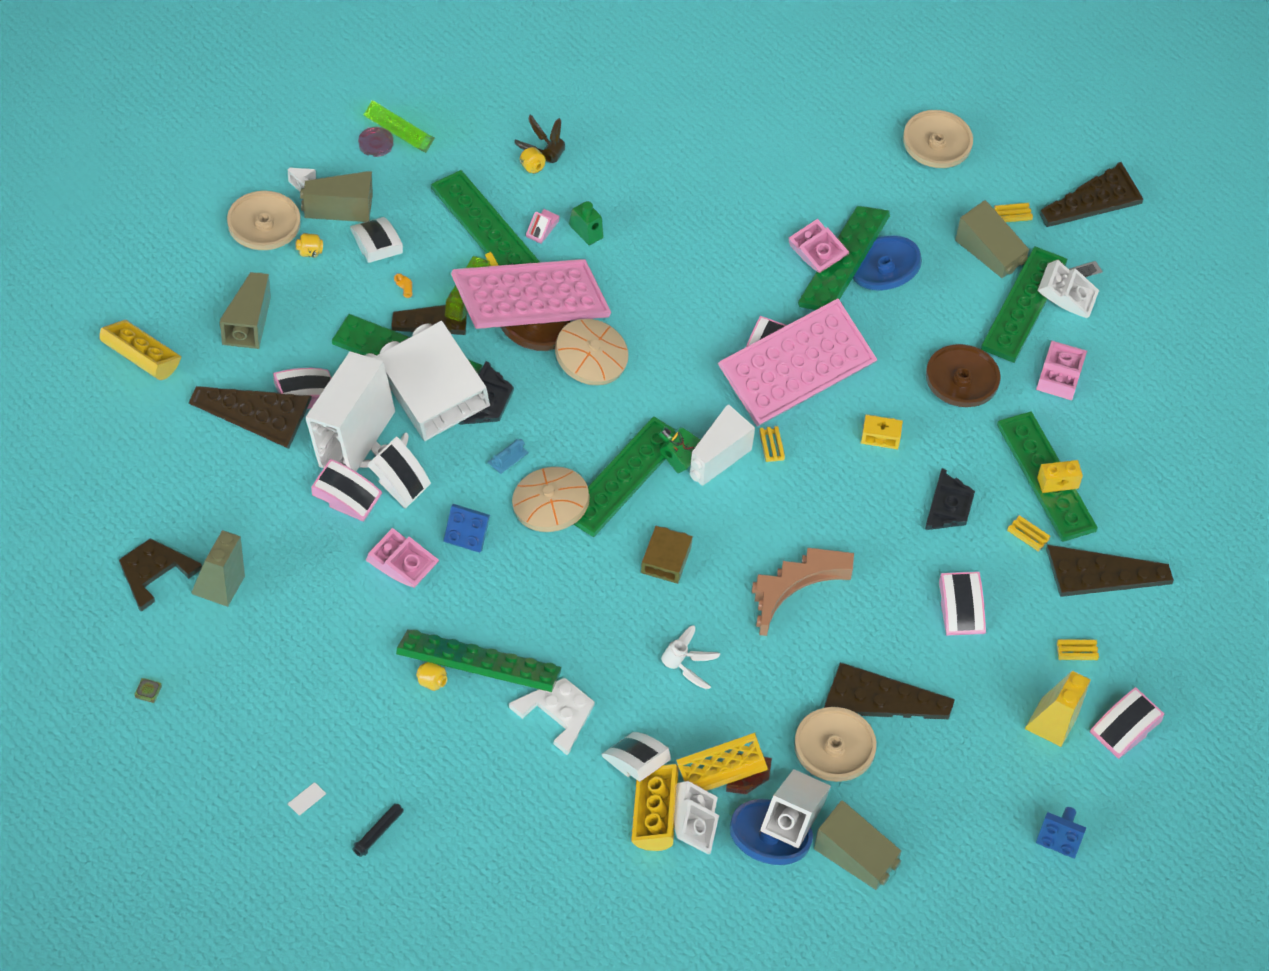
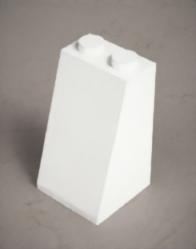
[690,404,755,486]
[760,769,831,848]

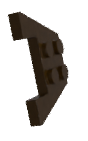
[119,538,202,611]

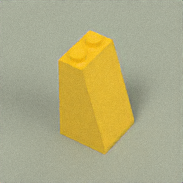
[1025,671,1091,747]

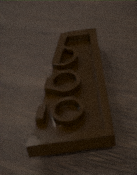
[392,302,468,335]

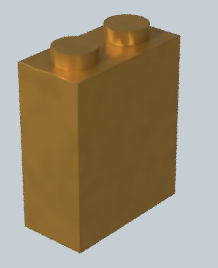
[641,526,693,584]

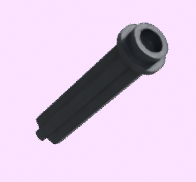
[352,804,404,857]

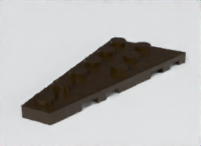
[1040,162,1144,227]
[188,386,312,449]
[1046,545,1174,597]

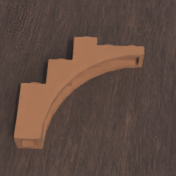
[752,548,854,636]

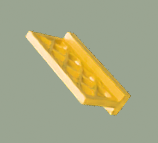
[676,733,768,791]

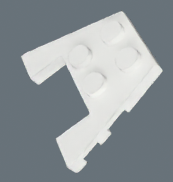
[509,678,594,755]

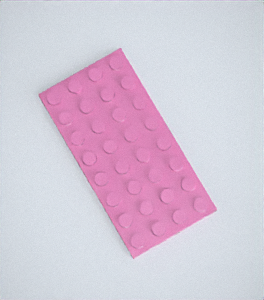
[451,259,611,329]
[718,299,877,427]

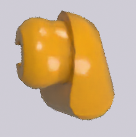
[394,273,412,298]

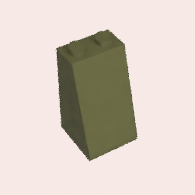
[300,171,373,222]
[955,200,1029,278]
[220,272,271,349]
[192,530,245,607]
[814,800,902,890]

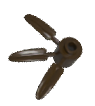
[515,114,565,163]

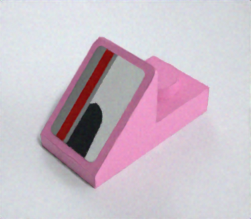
[526,209,560,244]

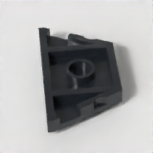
[458,361,514,425]
[925,468,975,530]

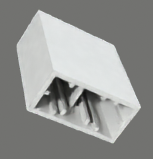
[377,321,490,442]
[306,352,395,472]

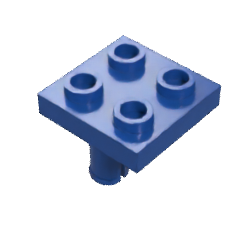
[443,504,490,553]
[1036,807,1086,859]

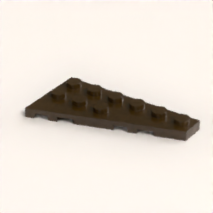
[824,662,955,720]

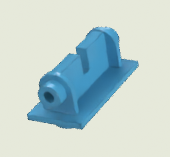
[488,439,528,474]

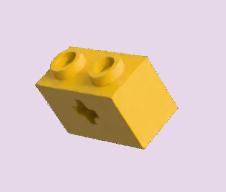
[861,415,903,450]
[1037,460,1083,493]

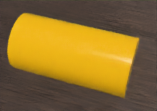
[100,320,181,380]
[631,764,679,851]

